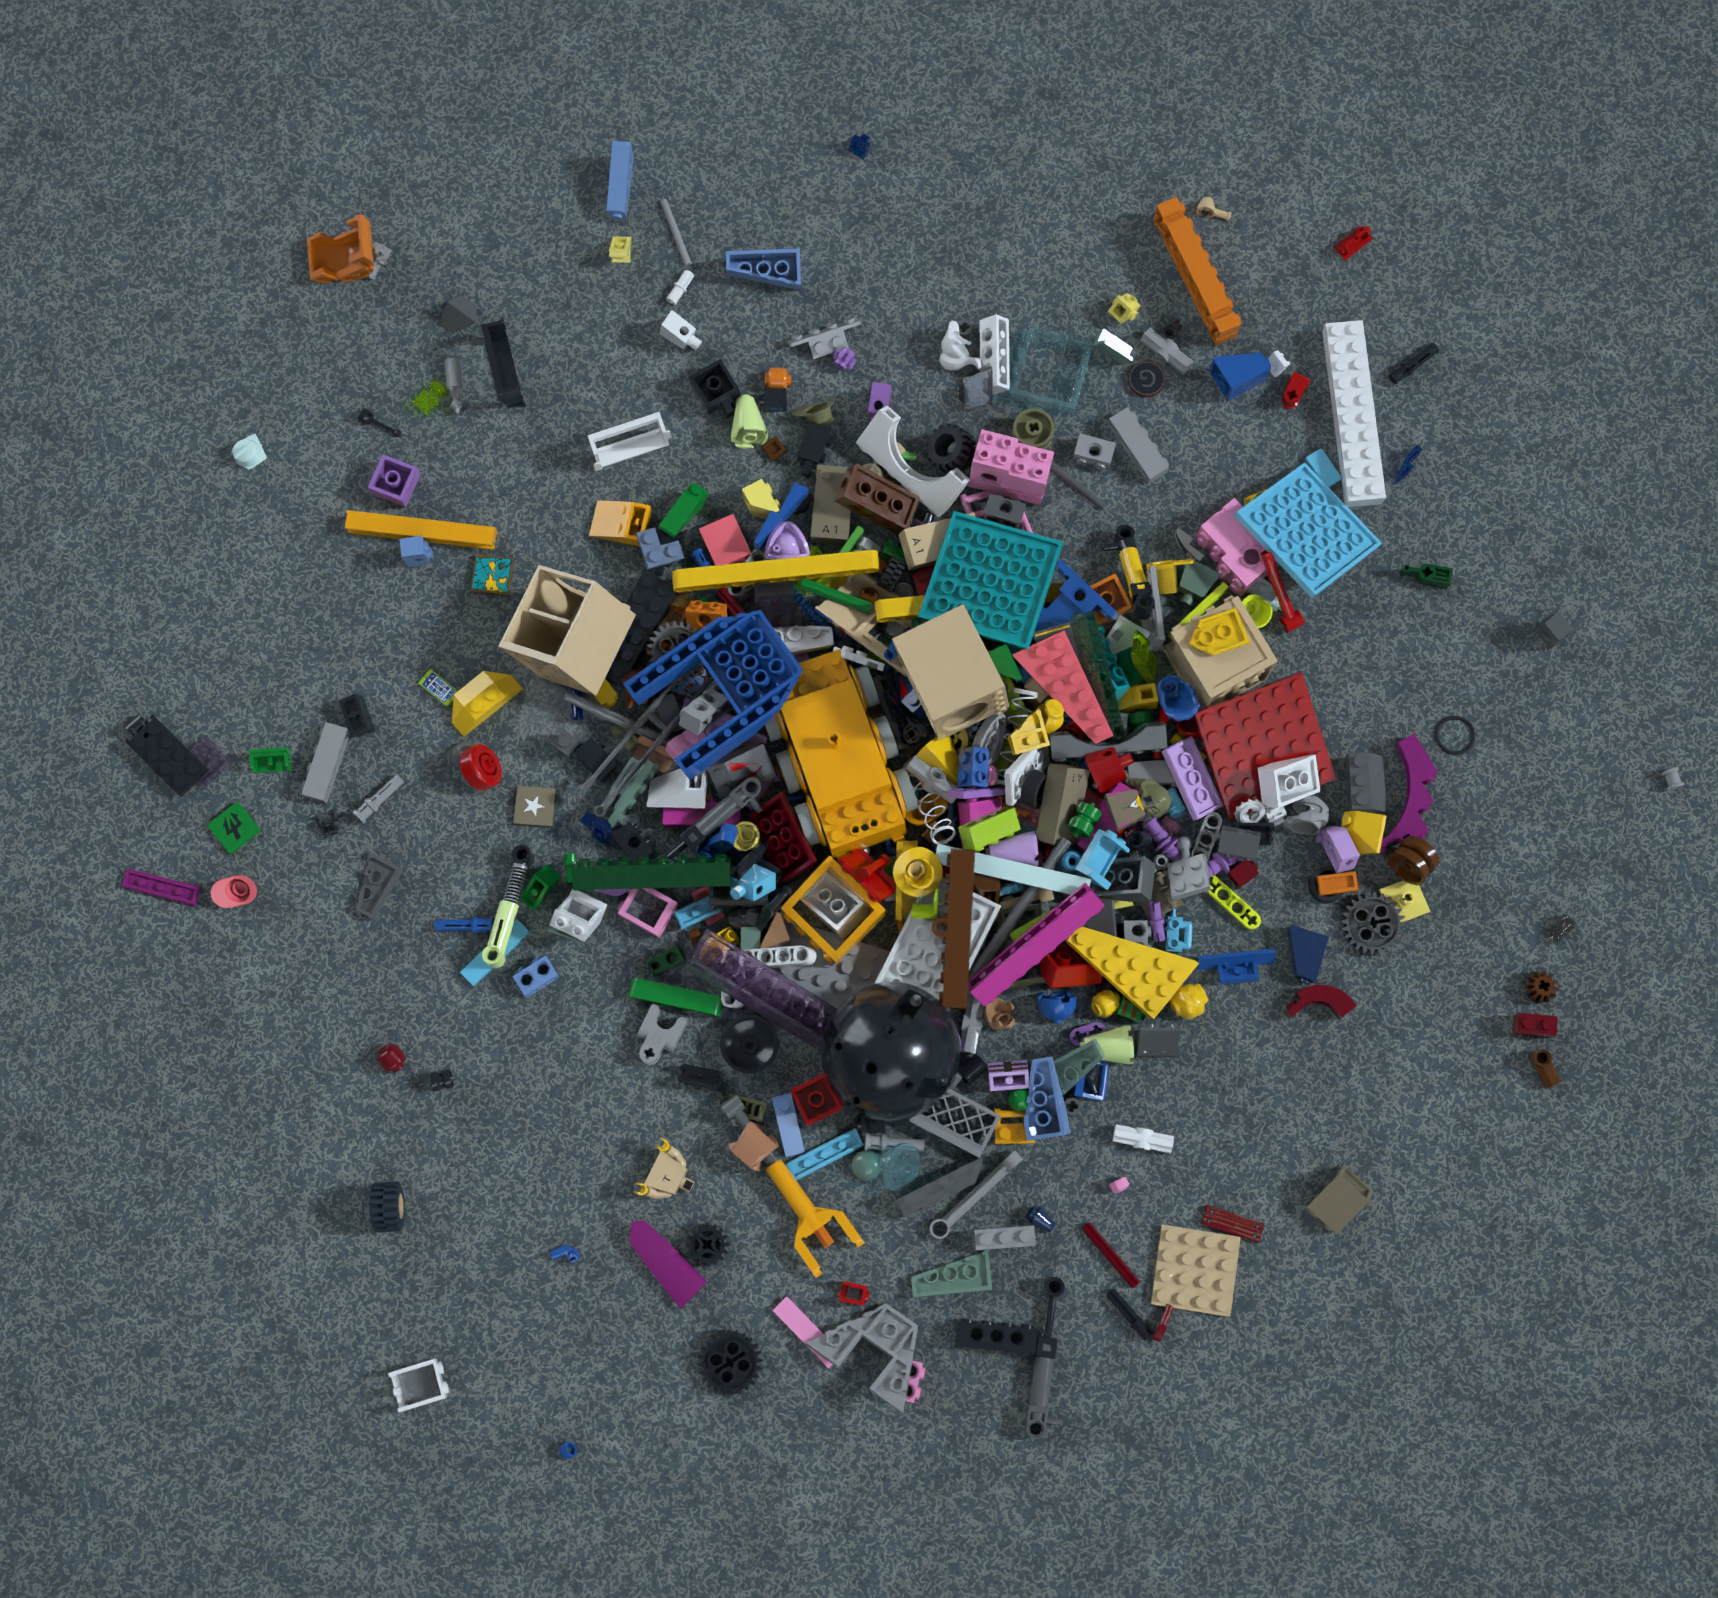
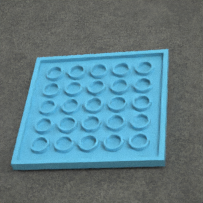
[1234,463,1382,599]

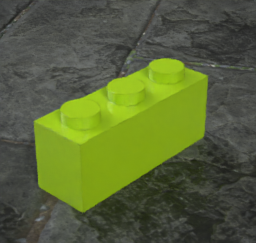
[958,807,1021,852]

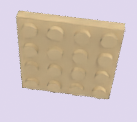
[1151,1225,1241,1317]

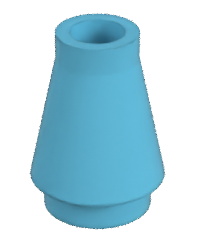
[1167,788,1186,818]

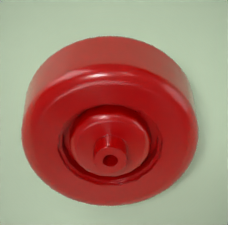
[459,744,502,791]

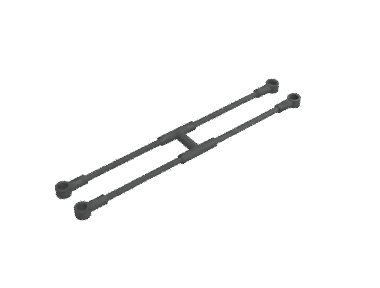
[573,675,714,817]

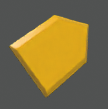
[1188,607,1250,656]

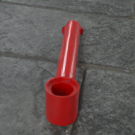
[1260,550,1305,633]

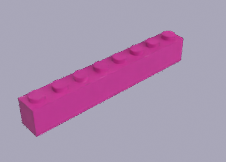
[968,882,1105,1007]

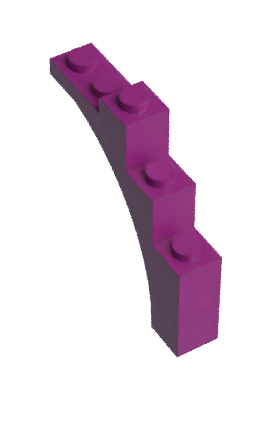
[1372,734,1438,855]

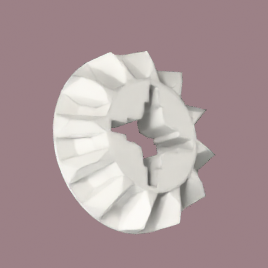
[1234,799,1266,823]

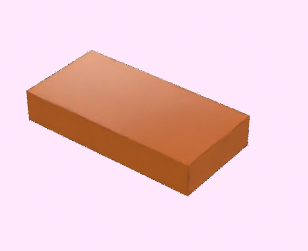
[1316,871,1359,896]

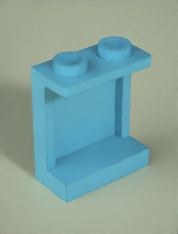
[1075,829,1130,890]

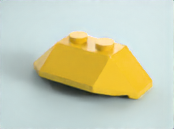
[452,671,523,737]

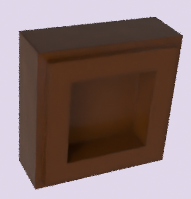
[761,436,787,462]

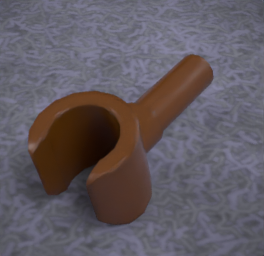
[689,928,701,956]

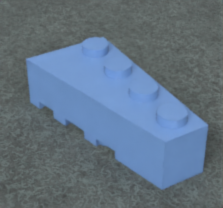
[726,249,801,290]

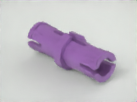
[1148,901,1166,942]

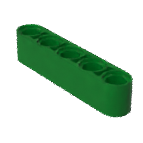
[628,978,723,1017]

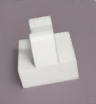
[1268,350,1290,378]

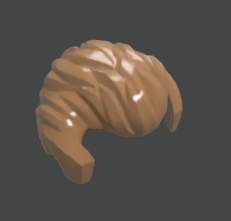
[984,998,1016,1030]

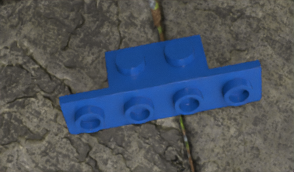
[1197,949,1276,985]

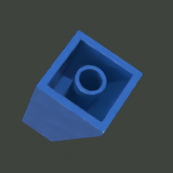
[1209,353,1271,401]

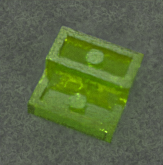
[1131,630,1157,684]

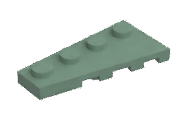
[606,758,663,827]
[1054,1039,1105,1096]
[911,1250,992,1298]

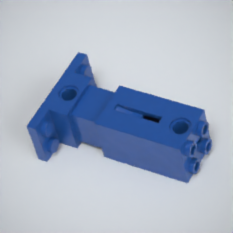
[1009,560,1120,684]

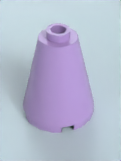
[985,831,1038,867]

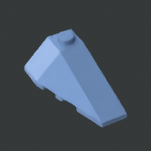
[1024,1056,1070,1141]

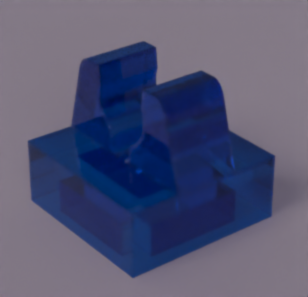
[848,134,870,160]

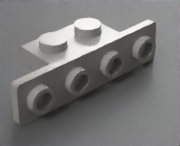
[787,317,861,359]

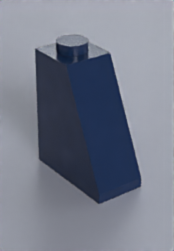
[1287,925,1329,985]

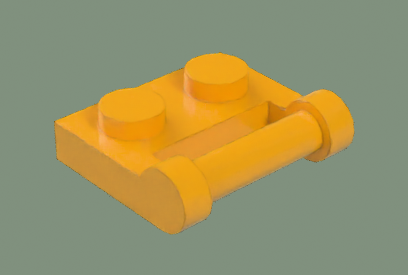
[994,1108,1035,1144]

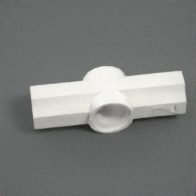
[1112,1125,1174,1153]

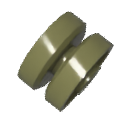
[1012,408,1054,450]

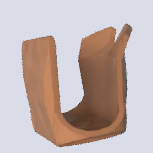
[728,1121,779,1171]

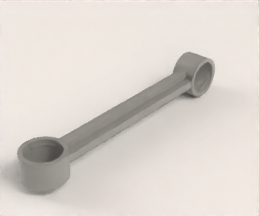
[930,1150,1023,1239]

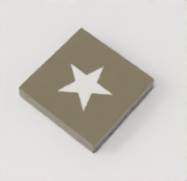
[514,786,556,827]

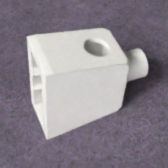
[659,310,702,350]

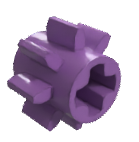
[833,347,856,370]

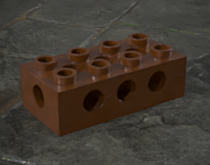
[834,463,920,535]

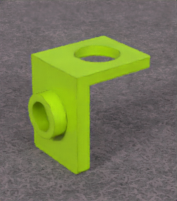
[911,889,939,919]

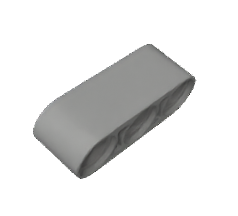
[1190,812,1222,861]

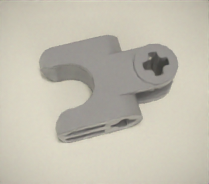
[637,1003,688,1065]

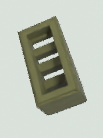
[728,1093,767,1123]

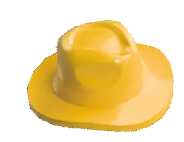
[892,847,943,897]

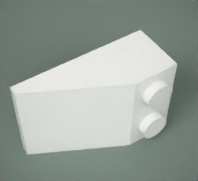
[1258,754,1320,808]
[800,872,870,940]

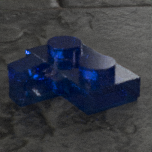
[580,811,612,846]

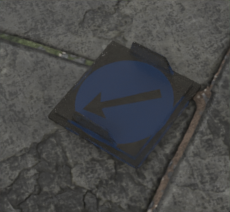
[958,369,992,413]

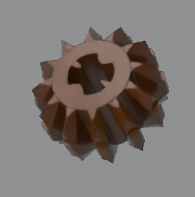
[1525,970,1559,1004]

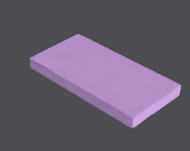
[1162,736,1224,821]

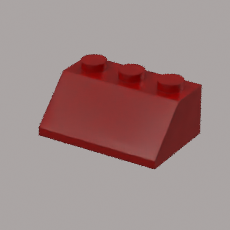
[1039,944,1103,988]

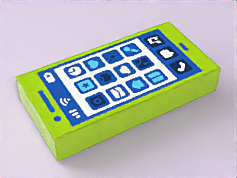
[418,669,458,707]

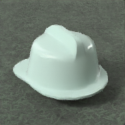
[231,434,267,470]

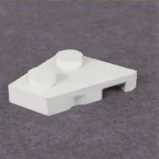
[833,646,885,671]

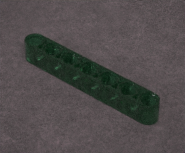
[1070,611,1125,741]

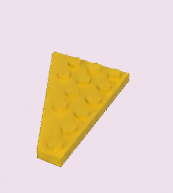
[1065,927,1199,1020]

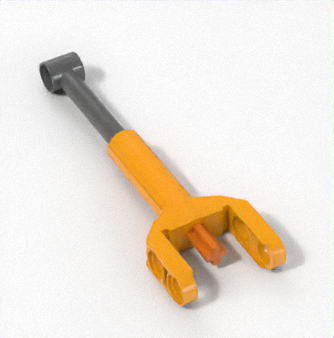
[720,1094,865,1278]

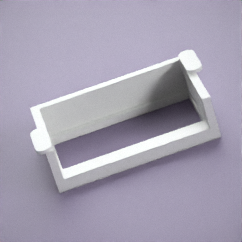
[588,412,671,471]

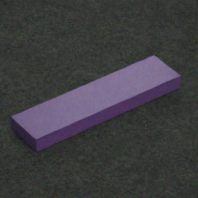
[949,785,1006,799]

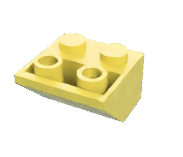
[742,479,781,520]

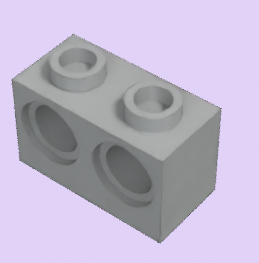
[1122,920,1152,947]

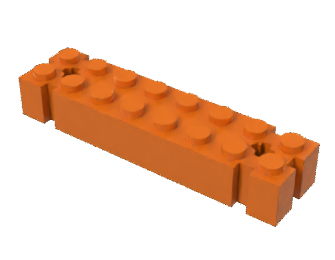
[1153,197,1241,346]

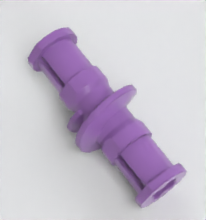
[1143,817,1182,862]
[1207,852,1241,877]

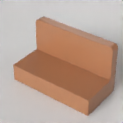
[632,735,673,774]

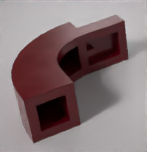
[1285,985,1357,1019]

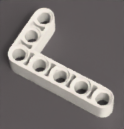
[721,946,817,1009]

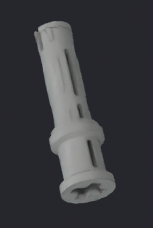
[352,774,405,824]
[864,1133,925,1152]

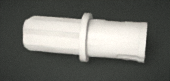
[666,270,694,306]

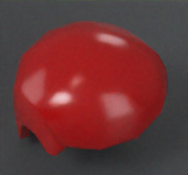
[1176,716,1200,739]

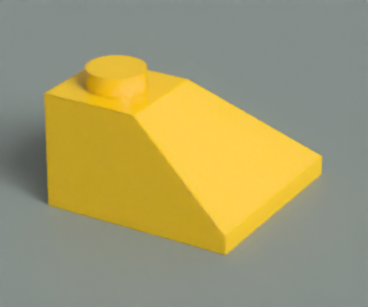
[1341,811,1387,855]

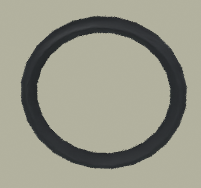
[1435,716,1476,755]

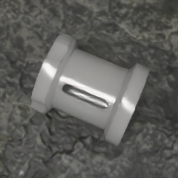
[1661,767,1685,791]

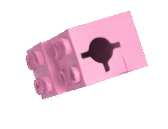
[968,429,1054,506]
[1196,498,1279,597]

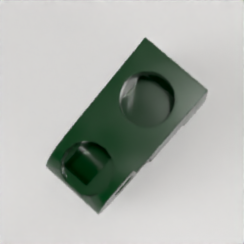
[647,945,687,977]

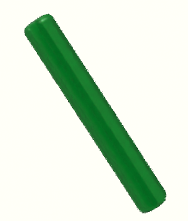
[799,578,872,613]

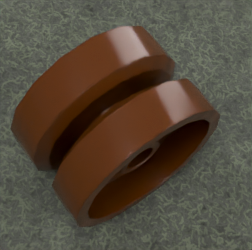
[1389,836,1440,886]

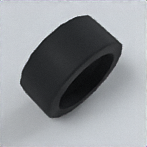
[1021,769,1047,808]
[1308,865,1344,904]

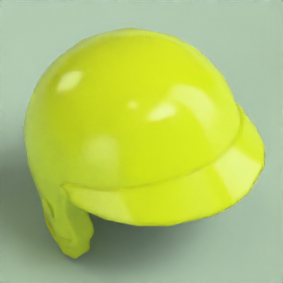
[1242,594,1273,628]

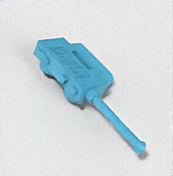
[1165,909,1192,953]

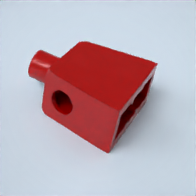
[1084,747,1134,793]

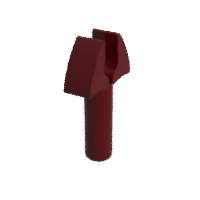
[1152,1304,1173,1342]

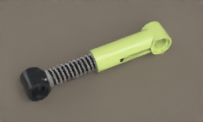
[482,844,535,968]

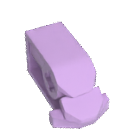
[1315,826,1360,873]

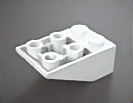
[647,768,708,808]

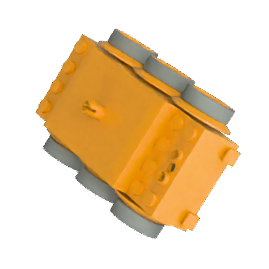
[765,649,918,861]

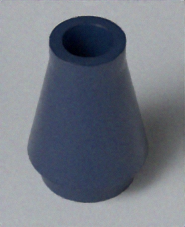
[1025,1205,1056,1233]

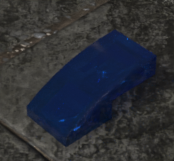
[1395,444,1423,484]

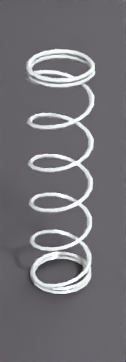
[996,688,1038,785]
[902,758,955,844]

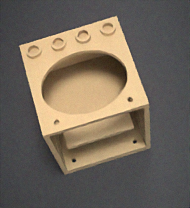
[498,565,636,696]
[892,604,1009,741]

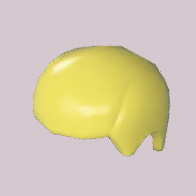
[734,821,760,851]

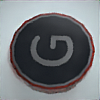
[1128,361,1165,398]

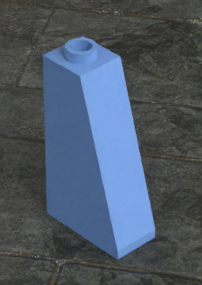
[607,141,634,221]

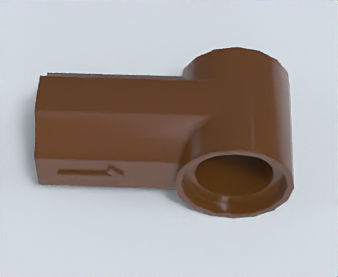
[1529,1049,1561,1089]

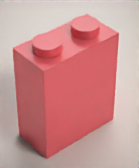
[699,514,751,566]

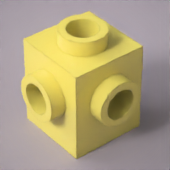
[1108,293,1141,323]

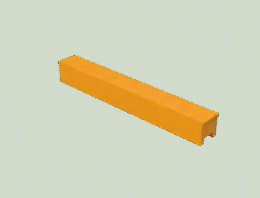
[345,510,498,550]

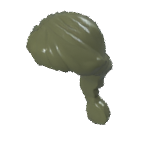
[1122,770,1171,818]

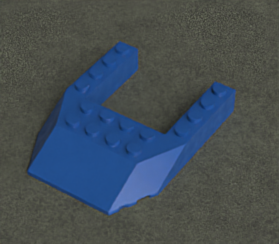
[623,610,803,780]

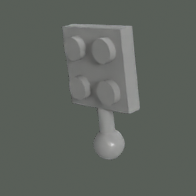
[1167,836,1211,901]

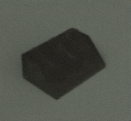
[709,886,768,911]

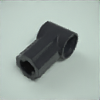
[1116,831,1152,858]

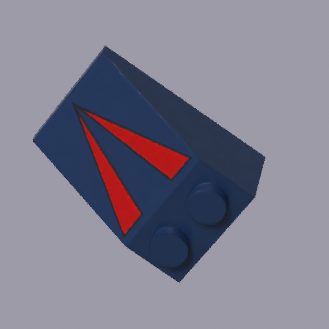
[892,671,927,721]

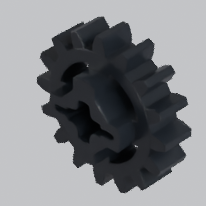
[686,1223,730,1267]

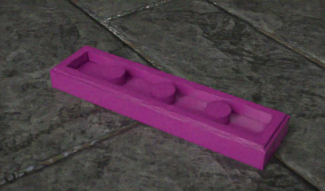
[121,868,201,906]

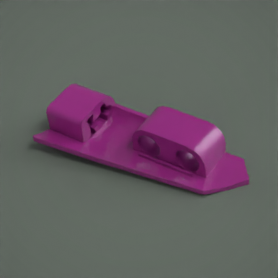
[629,1220,707,1309]

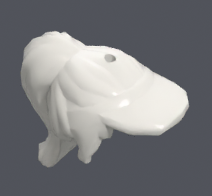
[939,320,982,370]

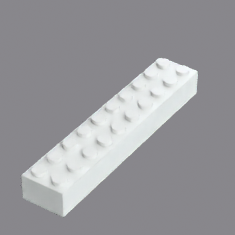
[1322,320,1386,507]

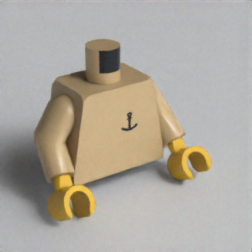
[634,1137,694,1199]

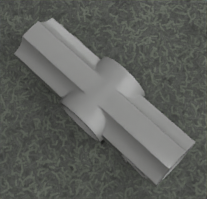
[1140,328,1194,375]
[905,756,959,804]
[960,994,984,1054]

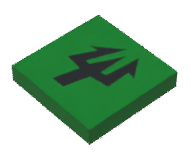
[207,801,262,855]

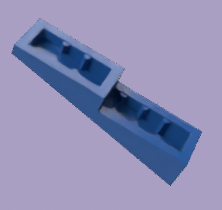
[754,482,809,551]

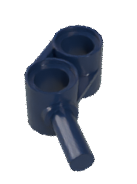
[939,801,962,848]

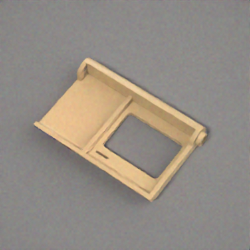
[814,573,927,676]

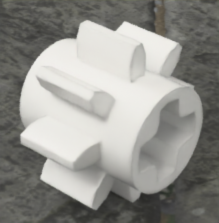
[1264,806,1287,826]

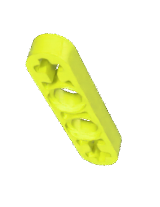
[1206,875,1261,930]

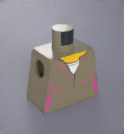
[1104,789,1153,832]

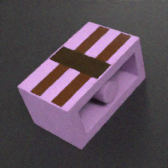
[988,1060,1029,1091]

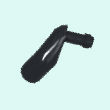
[1085,1068,1098,1095]

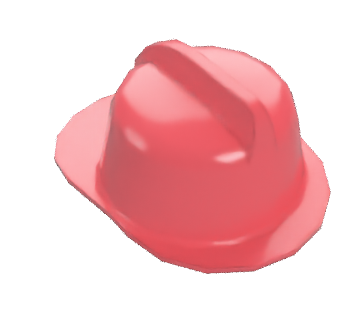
[210,875,257,908]

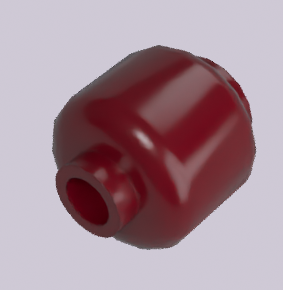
[376,1043,406,1073]

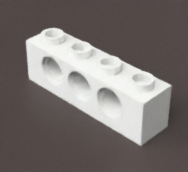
[980,314,1010,395]

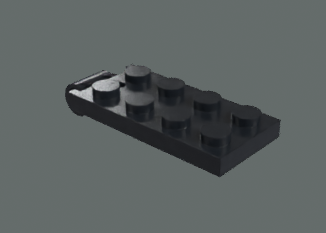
[125,714,209,797]

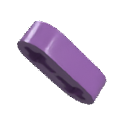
[1069,1022,1106,1046]

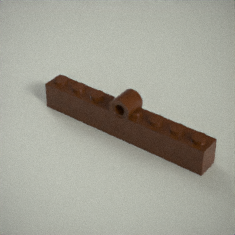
[932,849,975,1009]

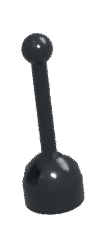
[358,408,401,437]

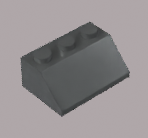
[1345,752,1387,813]

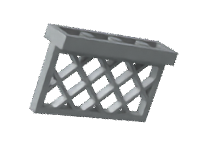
[1140,566,1165,653]
[910,1089,1001,1158]

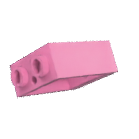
[617,888,679,938]

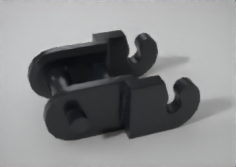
[315,810,339,839]

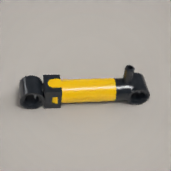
[1102,525,1155,620]

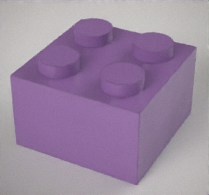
[368,454,421,508]

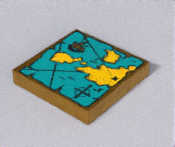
[470,554,514,596]

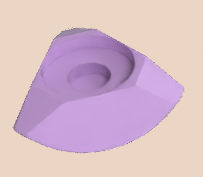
[765,521,810,560]

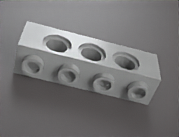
[679,682,733,736]

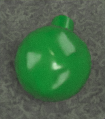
[1008,1088,1029,1111]

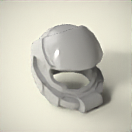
[1283,796,1329,835]

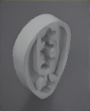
[972,714,1006,766]

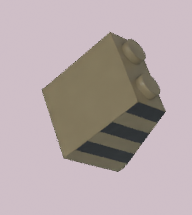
[1307,1165,1373,1235]

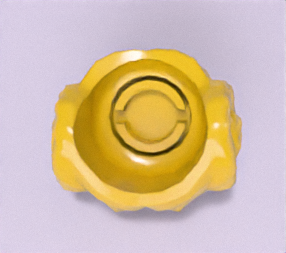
[1036,699,1064,734]
[1169,984,1208,1019]

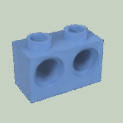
[512,955,560,998]

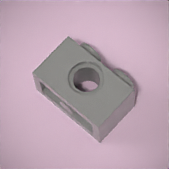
[1073,433,1116,470]

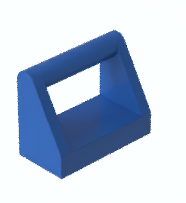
[1073,1061,1109,1101]

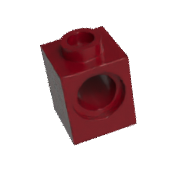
[1227,860,1259,889]

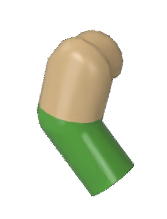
[896,442,916,461]

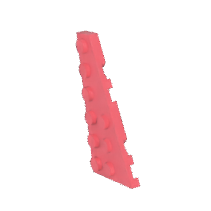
[1012,630,1114,744]

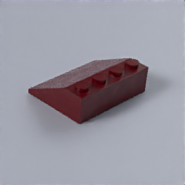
[746,791,817,885]

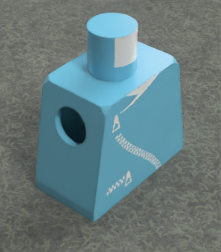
[730,864,776,901]

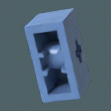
[399,536,433,567]

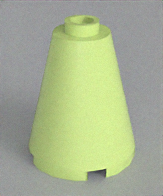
[731,394,768,449]
[1080,1025,1134,1064]

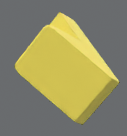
[609,237,631,263]

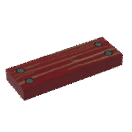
[1202,1205,1265,1243]

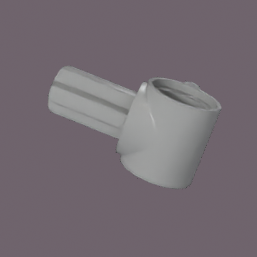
[367,242,393,279]

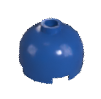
[1037,991,1077,1023]

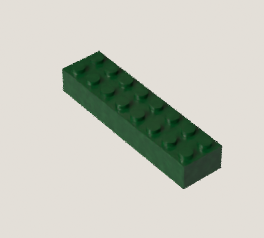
[572,854,732,891]

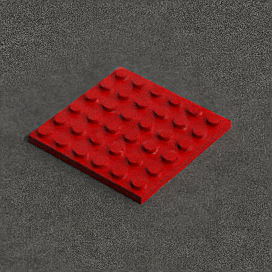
[1194,672,1336,820]

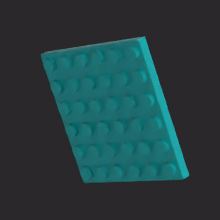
[918,511,1063,650]

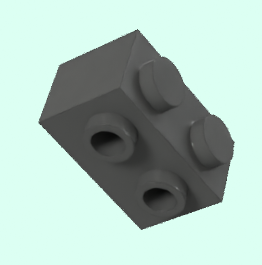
[1218,826,1261,861]

